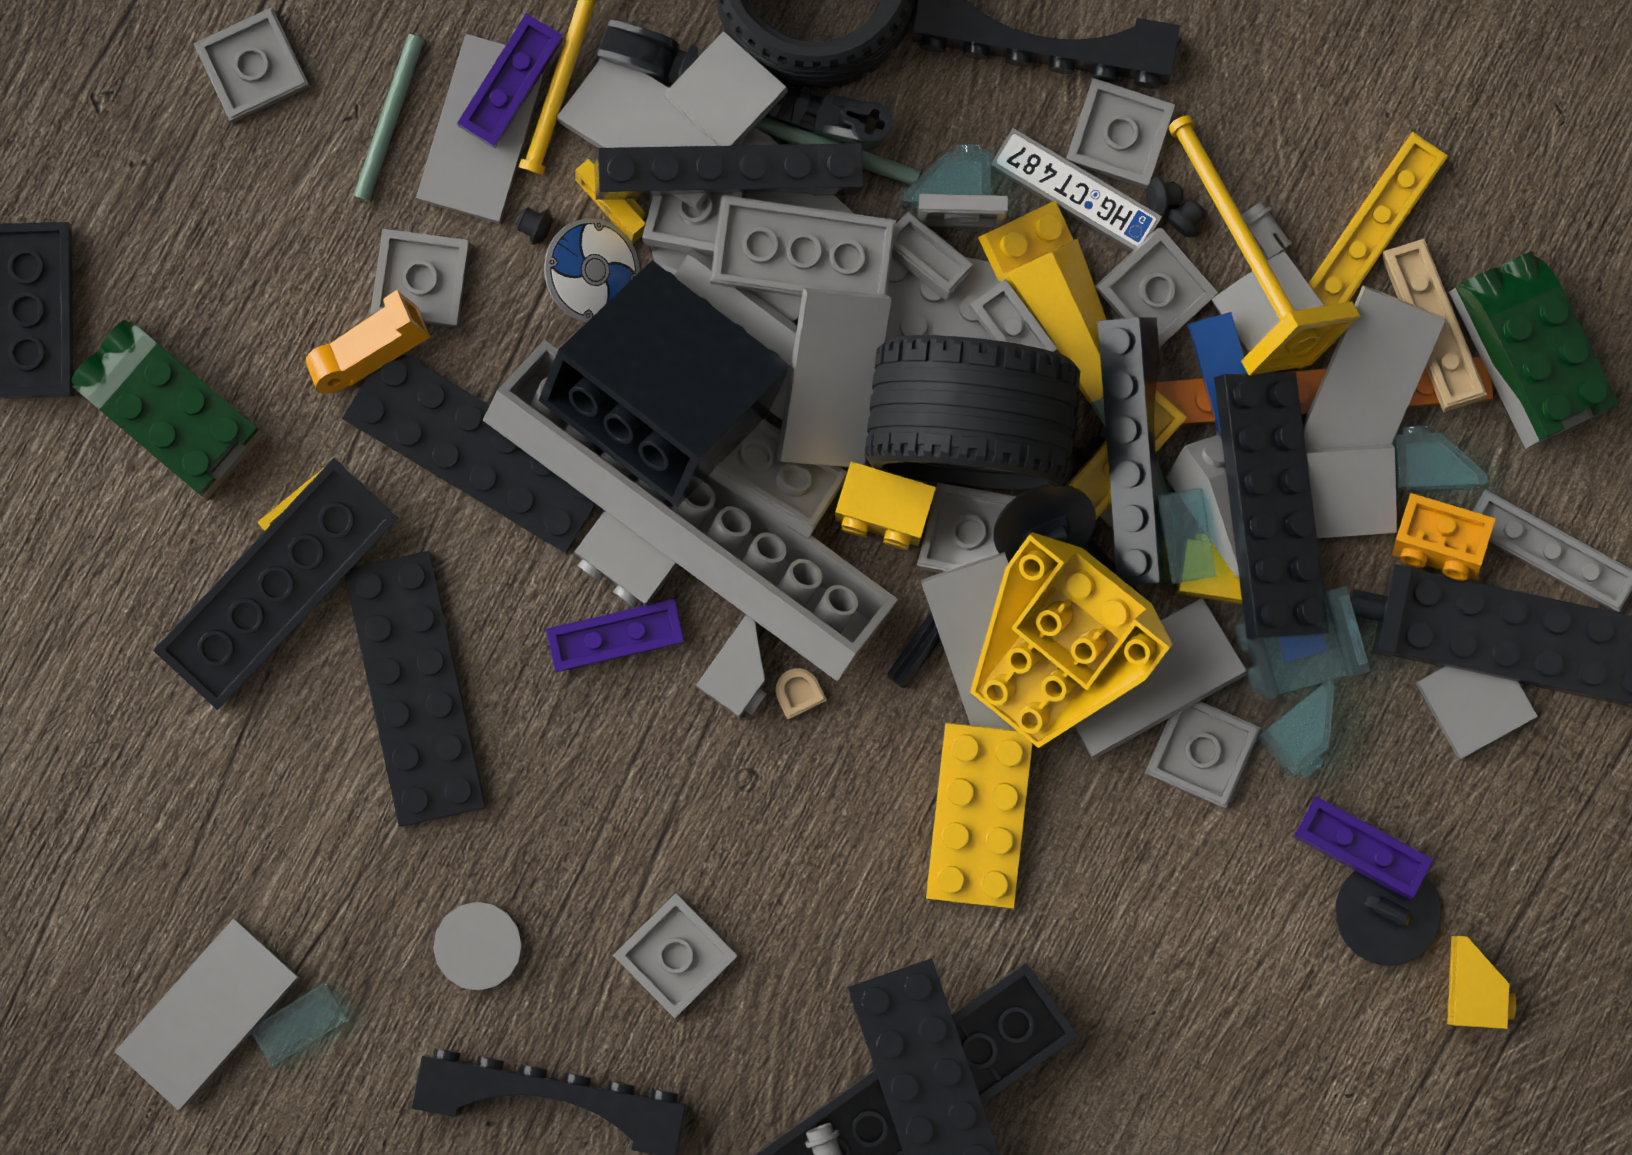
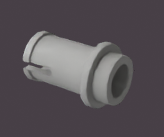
[1241,201,1292,259]
[805,1123,843,1155]

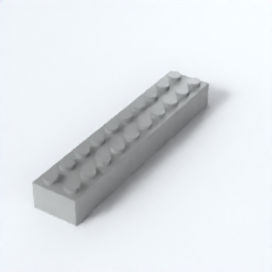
[483,340,898,681]

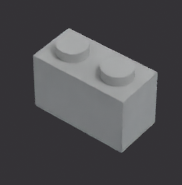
[574,511,678,608]

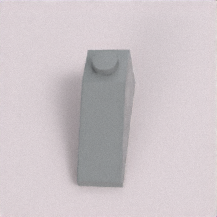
[1166,435,1239,578]

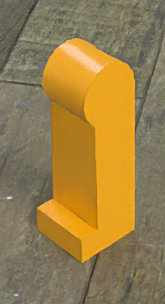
[305,290,430,394]

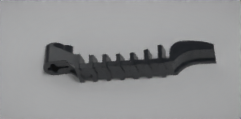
[597,19,892,149]

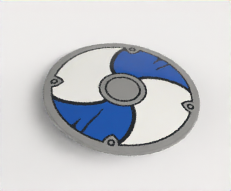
[544,218,640,322]

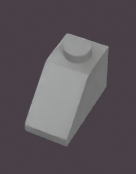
[696,615,767,718]

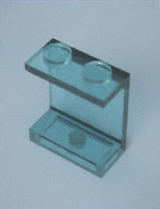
[1235,585,1371,701]

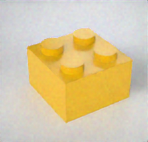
[835,461,936,550]

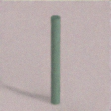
[353,34,425,202]
[754,116,921,187]

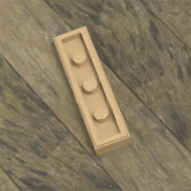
[1382,239,1487,413]

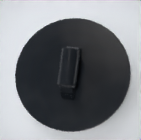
[993,484,1096,563]
[1335,871,1441,966]

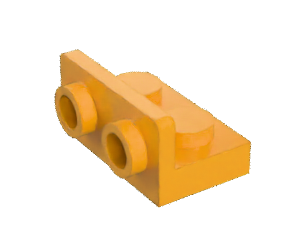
[1392,493,1496,580]

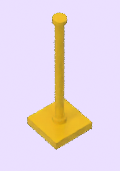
[518,0,596,175]
[1168,115,1360,376]

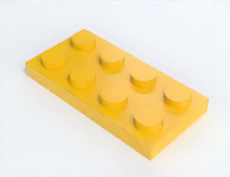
[926,722,1032,908]

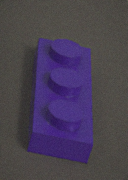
[457,13,564,149]
[546,599,685,673]
[1293,796,1434,901]

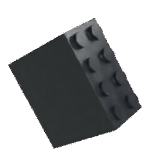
[538,260,791,507]

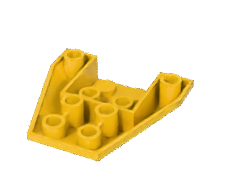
[970,532,1173,748]

